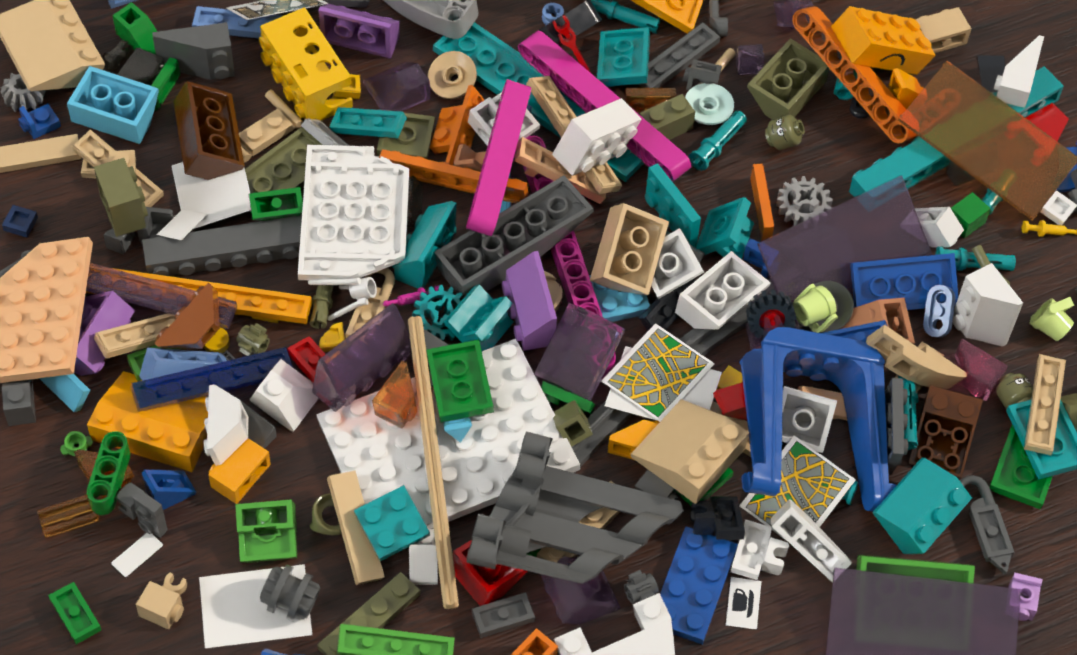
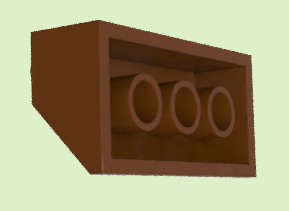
[174,81,245,180]

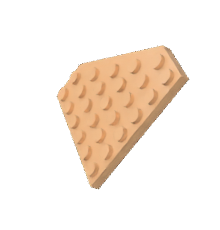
[0,237,93,383]

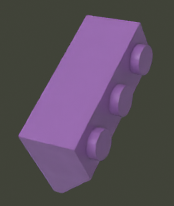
[319,4,400,59]
[502,251,557,351]
[74,291,135,376]

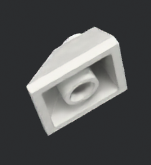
[651,228,704,299]
[249,359,322,433]

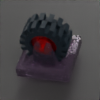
[745,289,801,350]

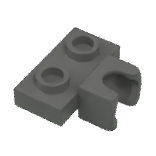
[115,482,168,538]

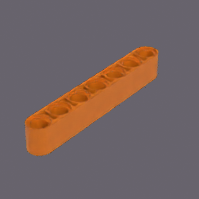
[792,6,919,143]

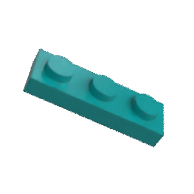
[329,107,407,138]

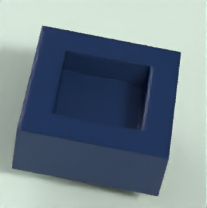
[2,205,38,238]

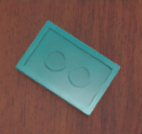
[597,27,650,87]
[645,163,701,247]
[1006,399,1077,480]

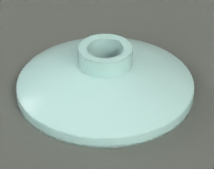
[685,83,734,125]

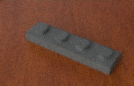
[638,23,720,95]

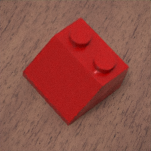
[452,540,527,606]

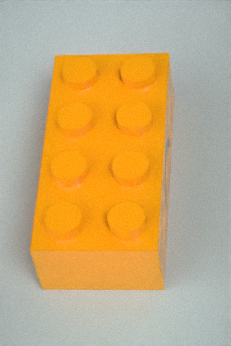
[831,6,936,75]

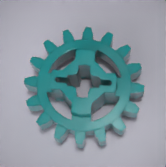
[412,285,462,341]

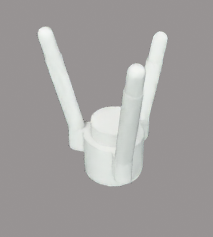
[308,277,377,321]

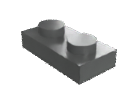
[472,592,535,638]

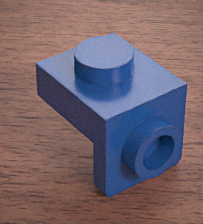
[743,238,779,279]

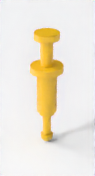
[1021,220,1077,237]

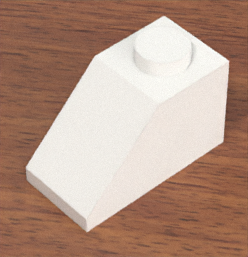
[899,207,964,248]

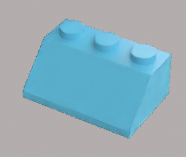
[67,66,159,144]

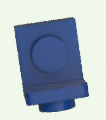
[18,104,61,139]

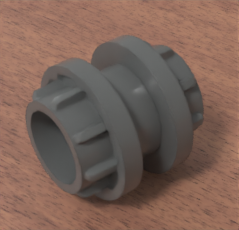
[260,565,320,621]

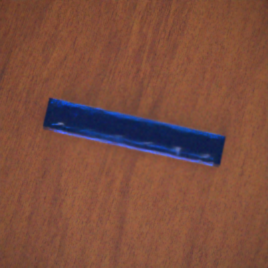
[130,347,293,412]

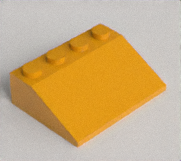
[87,371,208,472]

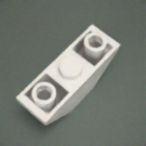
[204,384,248,466]

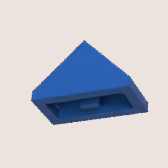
[141,470,196,510]

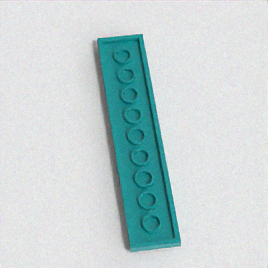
[433,22,644,182]

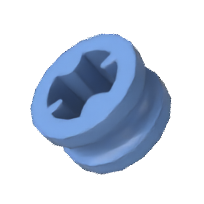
[542,3,564,25]

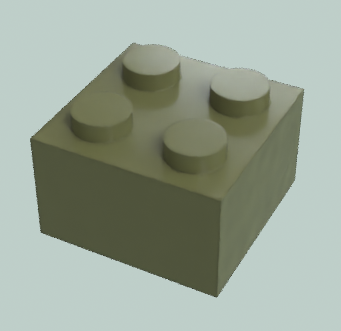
[94,158,148,237]

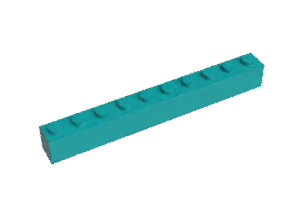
[849,66,1064,212]

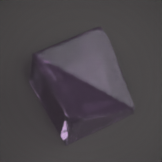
[735,44,765,75]

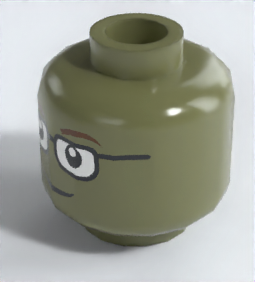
[765,114,805,151]
[996,373,1033,409]

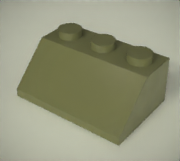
[747,38,830,120]

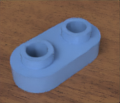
[923,285,956,338]

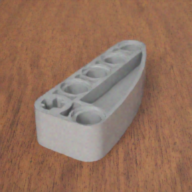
[383,0,479,39]

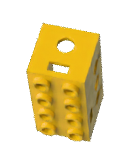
[259,7,353,121]

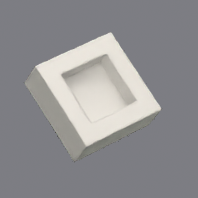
[1040,190,1077,225]

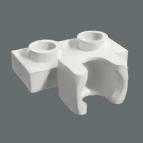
[731,520,789,580]

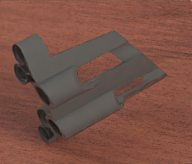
[466,431,683,584]

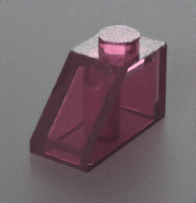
[955,338,1008,401]

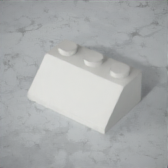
[675,251,771,330]
[952,263,1023,346]

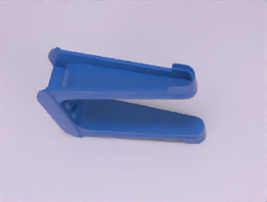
[739,327,897,512]

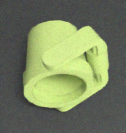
[793,284,838,333]
[1029,297,1074,341]

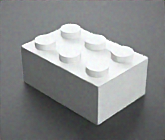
[552,98,642,176]

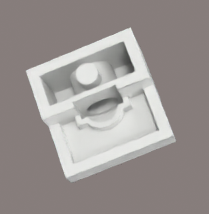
[468,92,540,146]

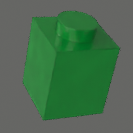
[951,192,991,238]

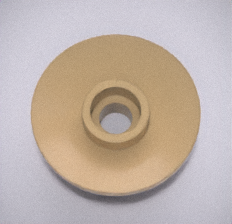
[428,51,477,99]

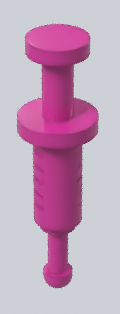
[383,286,439,307]

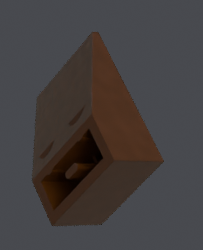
[909,385,983,478]

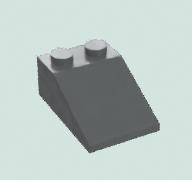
[152,22,235,80]

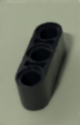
[539,0,602,46]

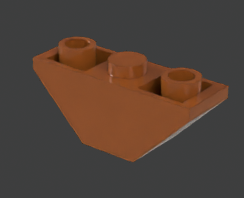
[154,283,220,350]

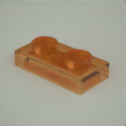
[625,88,676,112]

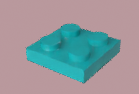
[354,485,430,561]

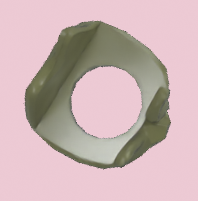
[310,493,343,537]

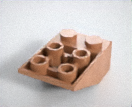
[841,298,915,361]

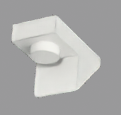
[409,529,438,585]

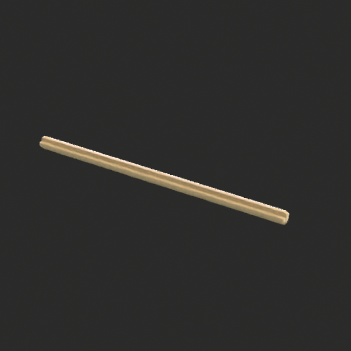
[408,316,459,609]

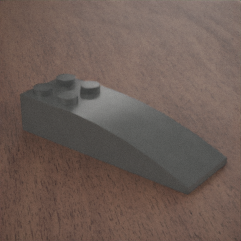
[434,176,594,300]

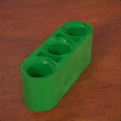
[87,431,130,515]

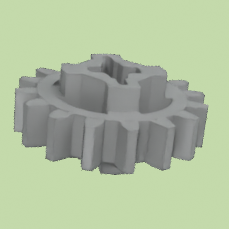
[776,176,833,229]

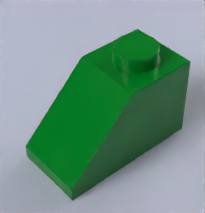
[248,187,303,221]

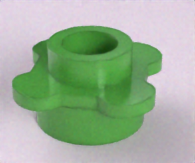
[60,431,93,460]

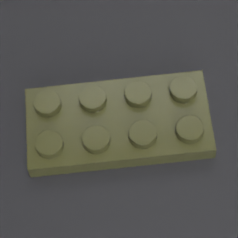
[245,127,322,193]

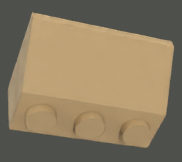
[590,203,669,296]

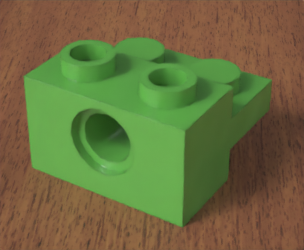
[235,500,297,563]

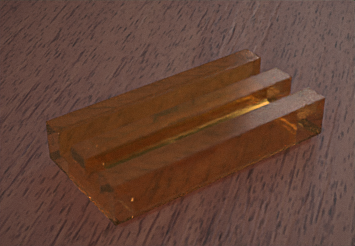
[37,494,100,538]

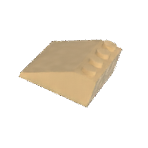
[0,0,105,91]

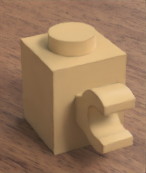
[136,572,187,630]

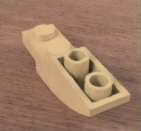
[866,324,967,389]

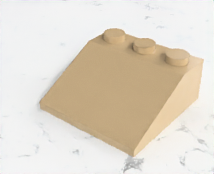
[630,399,749,504]

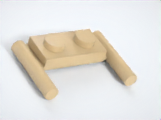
[239,90,303,162]

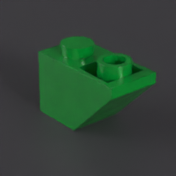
[113,2,158,62]

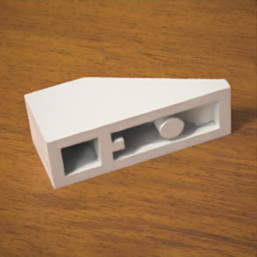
[994,35,1044,108]
[771,499,852,582]

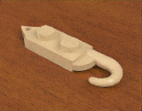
[345,268,395,356]

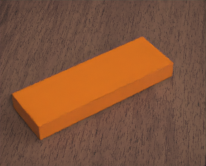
[751,164,774,242]

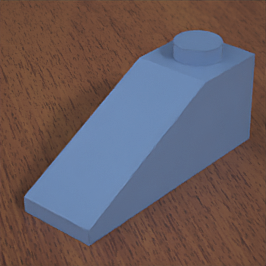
[139,348,231,392]

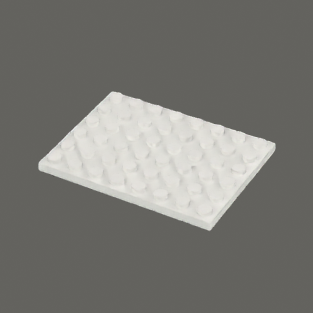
[317,339,580,530]

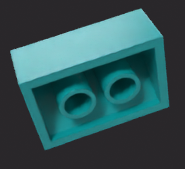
[392,201,456,288]
[872,458,972,554]

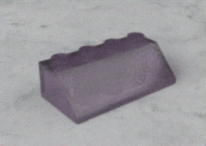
[312,303,411,412]

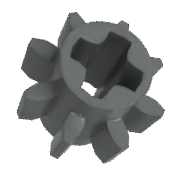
[624,570,659,604]

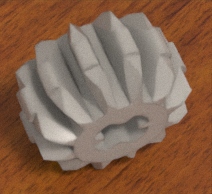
[1,73,45,112]

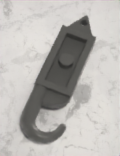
[960,475,1015,575]

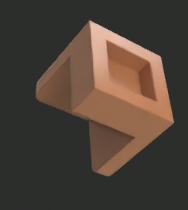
[453,144,486,172]

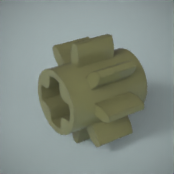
[236,323,270,358]

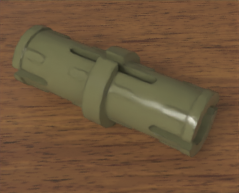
[310,285,334,329]

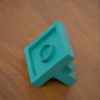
[696,197,754,259]
[443,285,514,351]

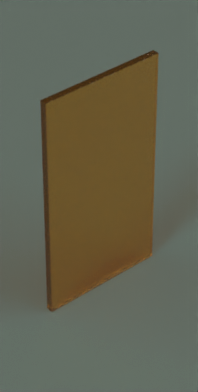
[898,61,1077,220]

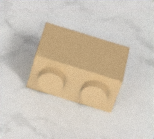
[915,7,971,53]

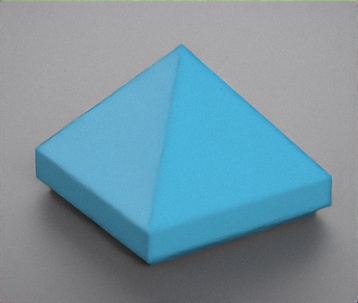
[443,417,472,443]

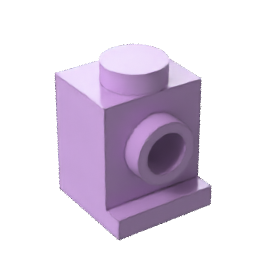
[1005,573,1042,621]

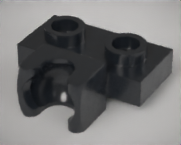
[690,496,745,540]

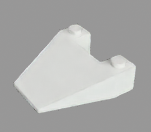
[554,593,675,655]

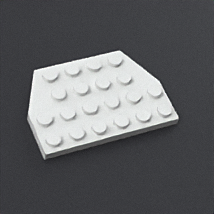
[298,145,409,280]

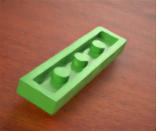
[336,624,454,655]

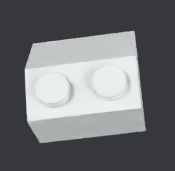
[782,386,837,453]

